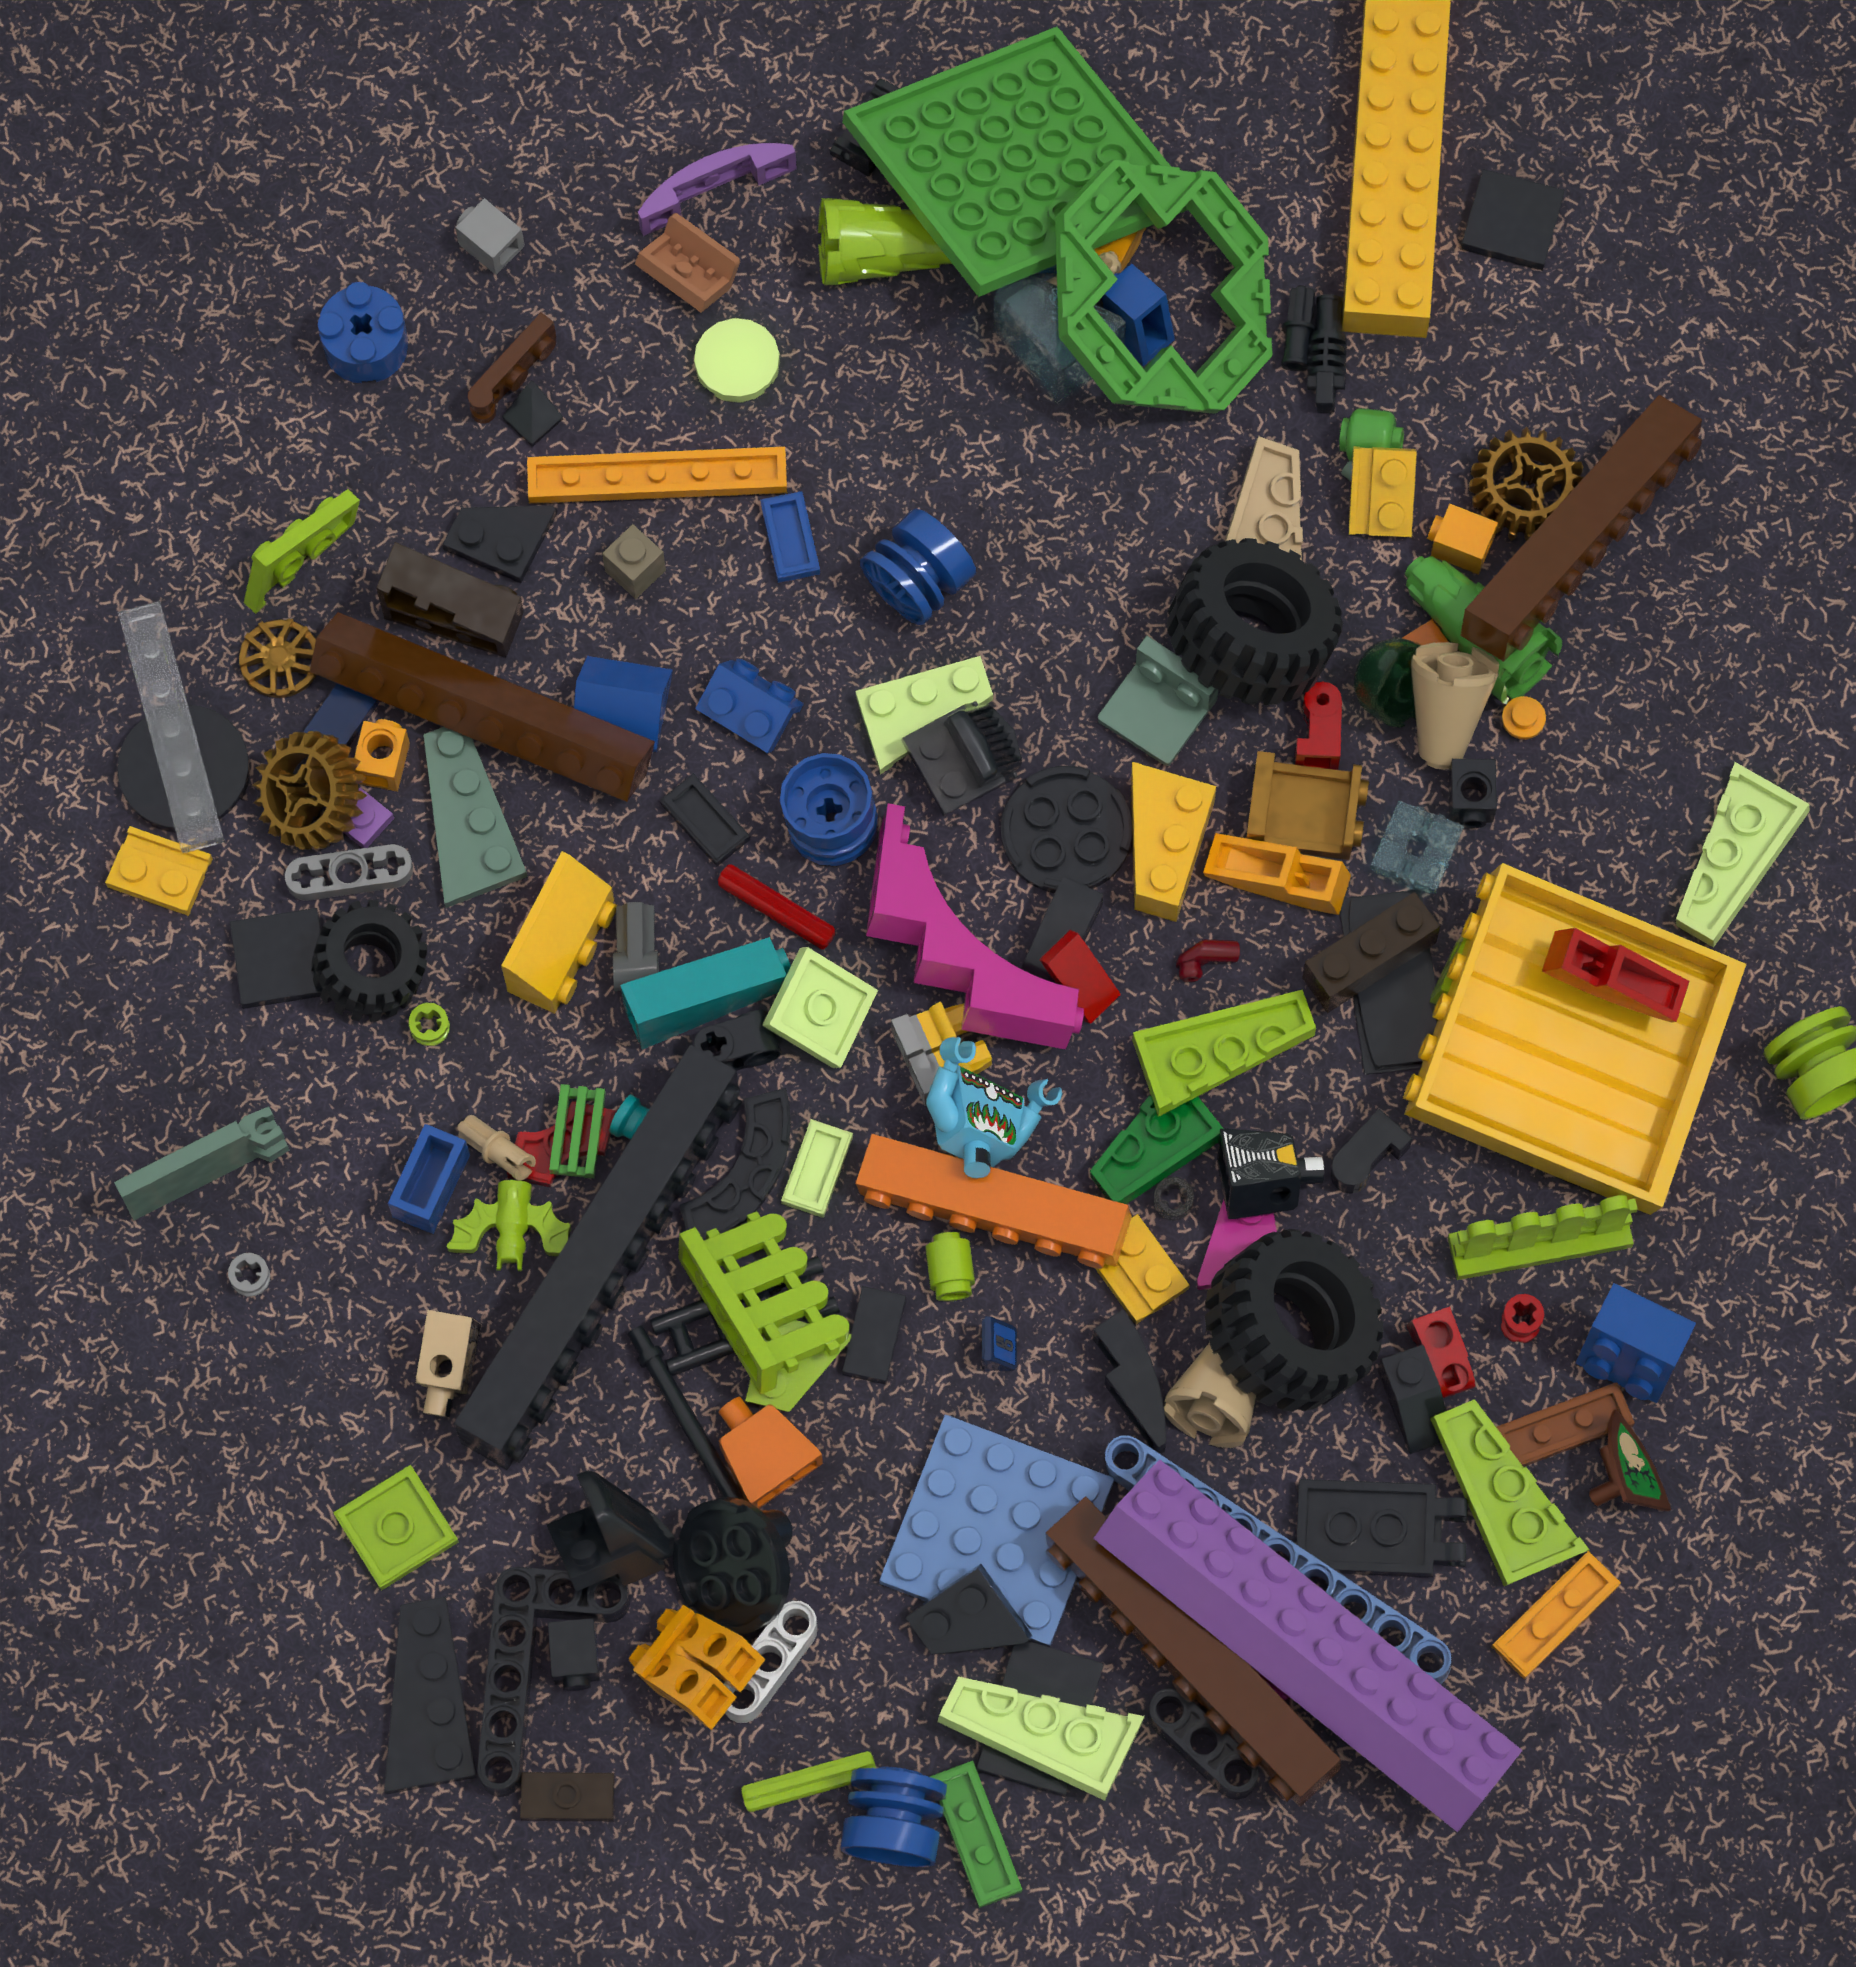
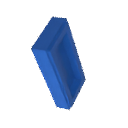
[760,491,820,583]

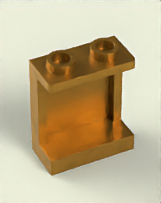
[1246,751,1369,860]

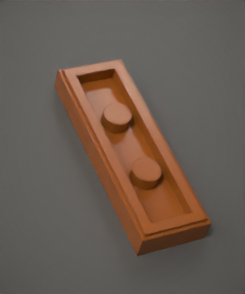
[1496,1382,1635,1467]

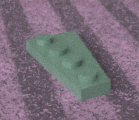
[423,727,528,908]

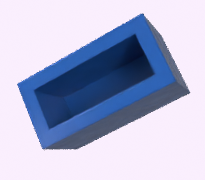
[1102,264,1175,366]
[388,1124,470,1234]

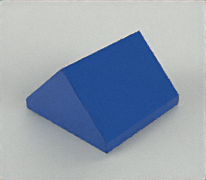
[574,656,673,752]

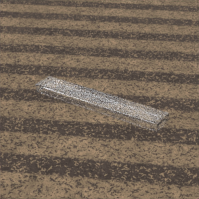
[118,601,225,854]

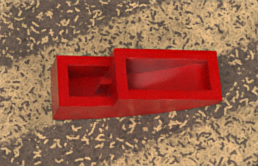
[1542,928,1690,1023]

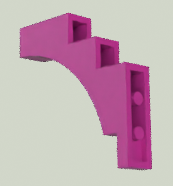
[866,803,1084,1050]

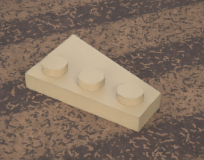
[1225,436,1303,560]

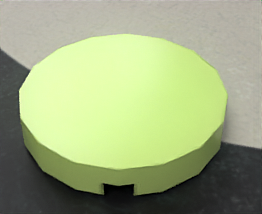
[694,318,780,403]

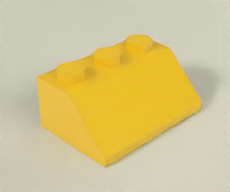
[501,851,617,1014]

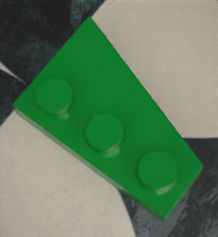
[1090,1095,1224,1204]

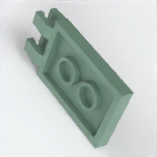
[114,1107,289,1221]

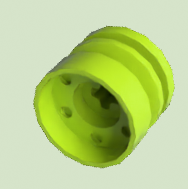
[1763,1006,1856,1120]

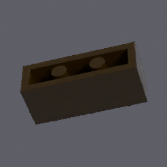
[1302,892,1440,1013]

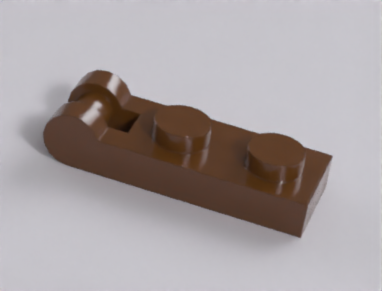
[468,312,557,424]

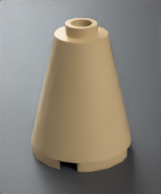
[1411,642,1499,770]
[1164,1344,1256,1448]

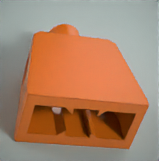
[719,1396,823,1509]

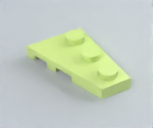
[855,656,993,775]

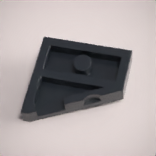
[905,1564,1032,1655]

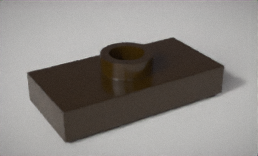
[520,1772,615,1822]

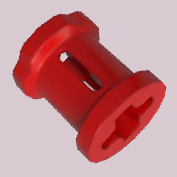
[1501,1294,1544,1343]

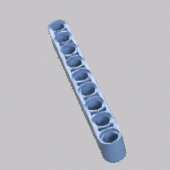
[1105,1436,1451,1684]

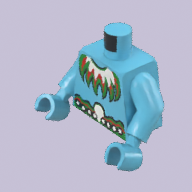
[926,1037,1062,1178]

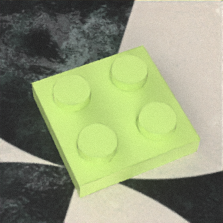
[762,947,878,1068]

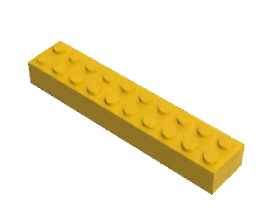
[1341,0,1451,338]

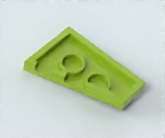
[244,489,360,614]

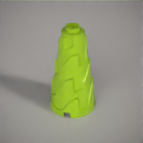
[818,198,952,285]

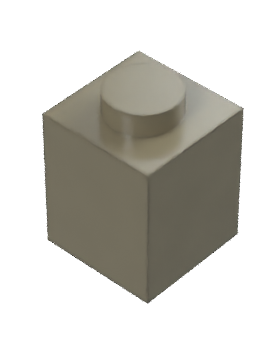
[602,524,666,599]

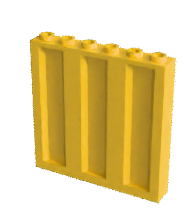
[1403,863,1746,1215]

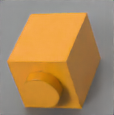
[1427,504,1498,575]

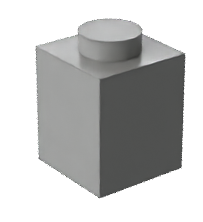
[455,198,525,275]

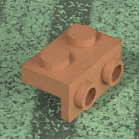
[635,213,740,313]

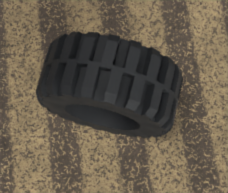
[1167,538,1343,706]
[1205,1229,1383,1412]

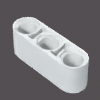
[724,1601,817,1723]

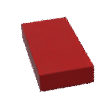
[1039,930,1121,1024]

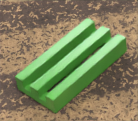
[549,1084,606,1179]

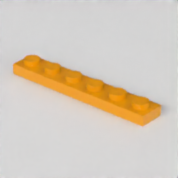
[527,447,787,504]

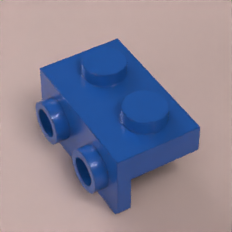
[695,659,804,753]

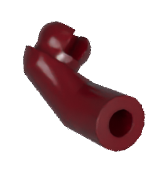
[1176,939,1240,982]

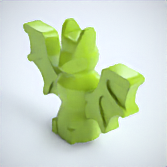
[447,1180,571,1271]

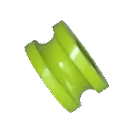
[409,1003,450,1046]

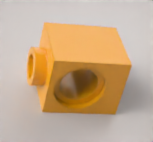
[354,719,410,791]

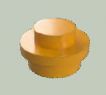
[1502,696,1546,739]

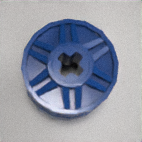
[860,508,976,626]
[780,753,879,866]
[840,1767,947,1867]

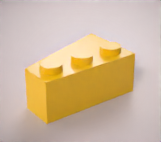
[1131,762,1216,922]

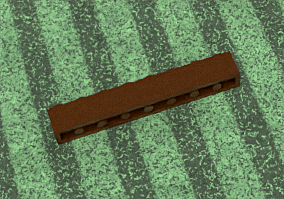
[1460,395,1702,662]
[309,612,655,802]
[1045,1496,1341,1807]

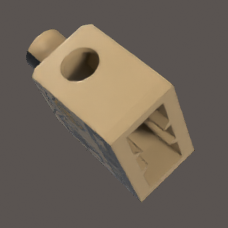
[416,1310,482,1418]

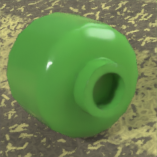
[1340,408,1404,461]

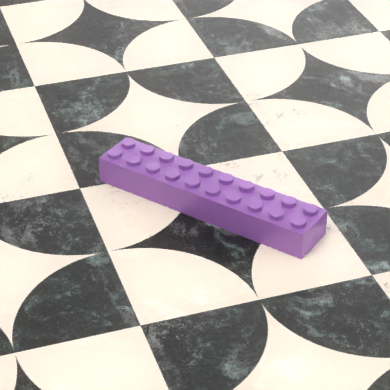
[1093,1459,1522,1832]

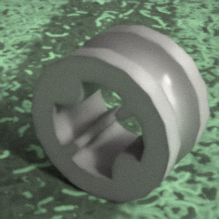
[228,1253,270,1297]

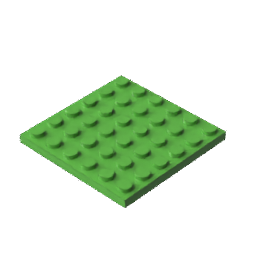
[842,26,1188,297]

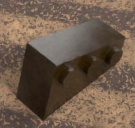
[376,542,524,658]

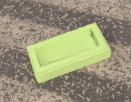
[781,1119,853,1218]

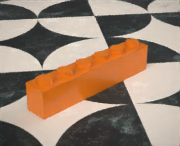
[856,1134,1132,1269]

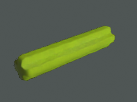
[742,1751,876,1812]

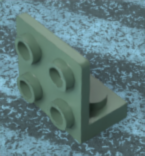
[1098,636,1218,766]

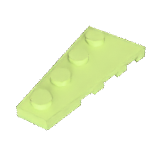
[1676,762,1810,948]
[938,1677,1144,1801]

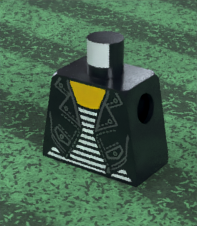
[1217,1128,1324,1219]

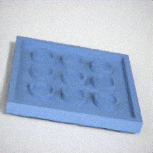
[879,1414,1114,1647]

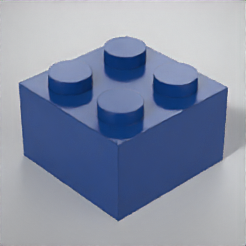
[1575,1283,1696,1404]

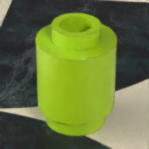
[925,1232,975,1301]

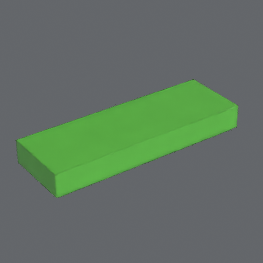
[930,1761,1023,1908]

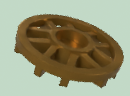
[239,619,317,698]

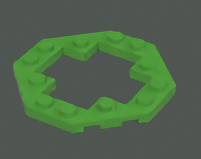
[1055,159,1272,413]

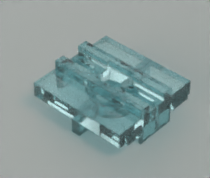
[1370,801,1464,894]

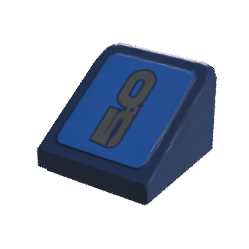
[982,1316,1017,1371]

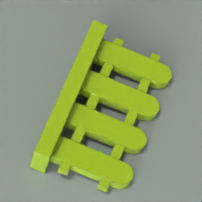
[1447,1195,1638,1280]
[678,1211,849,1395]

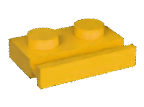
[1348,446,1417,537]
[105,826,213,916]
[1095,1214,1190,1325]

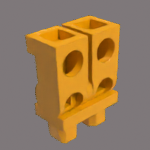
[629,1605,766,1730]

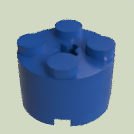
[318,282,408,383]

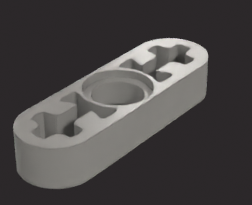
[285,844,413,901]

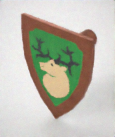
[1589,1409,1671,1512]

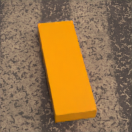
[1492,1551,1621,1680]

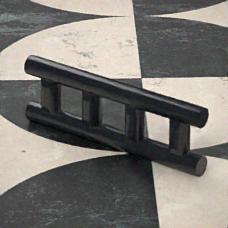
[649,1256,840,1376]

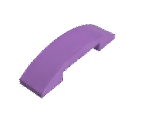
[638,143,797,236]

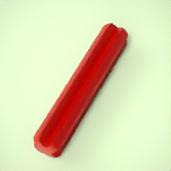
[718,864,835,949]

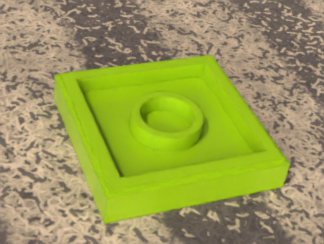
[333,1465,459,1591]

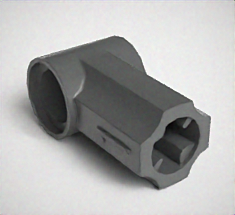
[613,902,659,992]

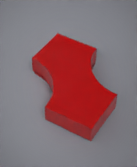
[507,1101,616,1188]

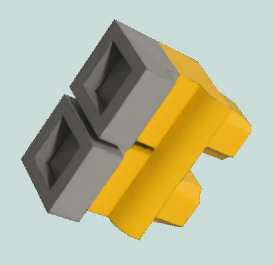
[891,1002,992,1106]

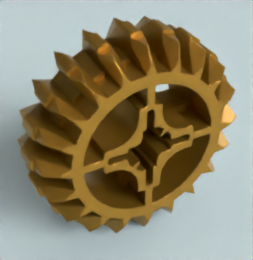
[1469,427,1584,541]
[252,731,367,850]

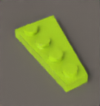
[1132,989,1316,1117]
[1431,1399,1589,1586]

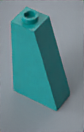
[620,937,791,1050]

